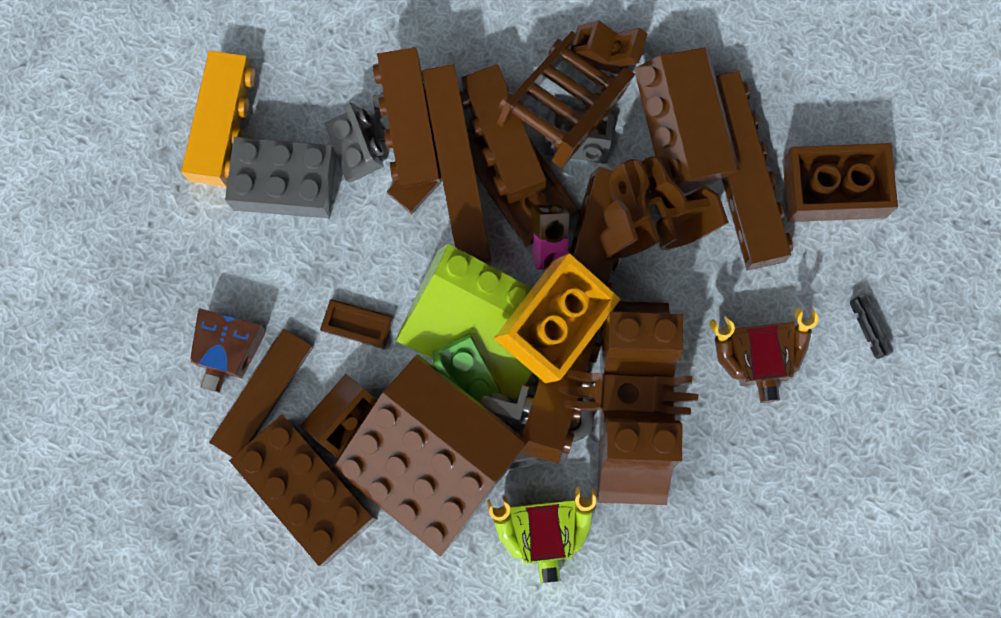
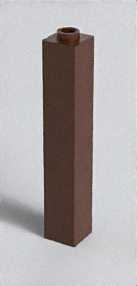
[422,64,492,264]

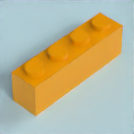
[181,50,256,187]

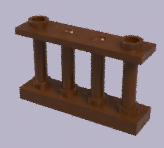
[497,31,635,169]

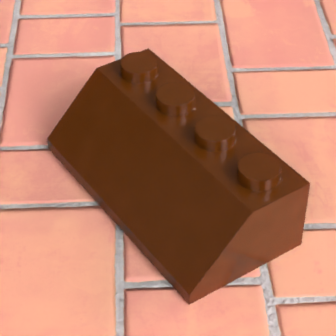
[634,47,740,193]

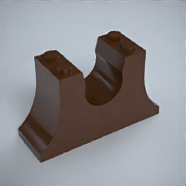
[598,301,683,505]

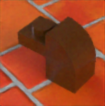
[570,20,648,74]

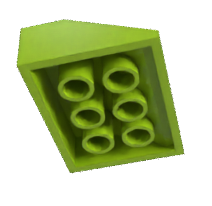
[395,244,532,401]

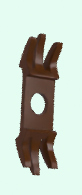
[559,370,699,416]

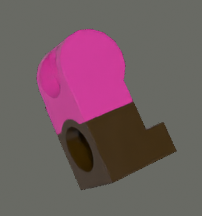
[531,204,569,270]

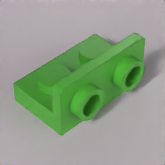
[432,333,501,403]

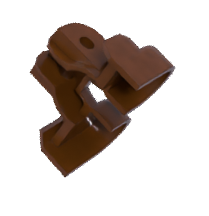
[600,156,729,260]

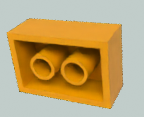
[493,253,621,383]

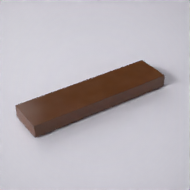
[209,329,313,457]

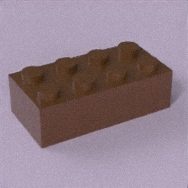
[229,414,377,566]

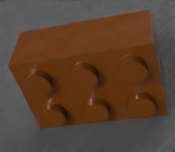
[782,143,898,222]

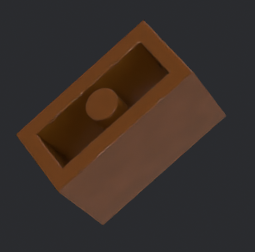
[300,373,377,459]

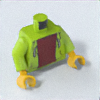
[487,487,597,583]

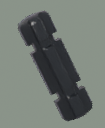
[850,294,893,359]

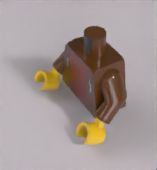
[709,307,819,403]

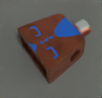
[190,308,266,393]

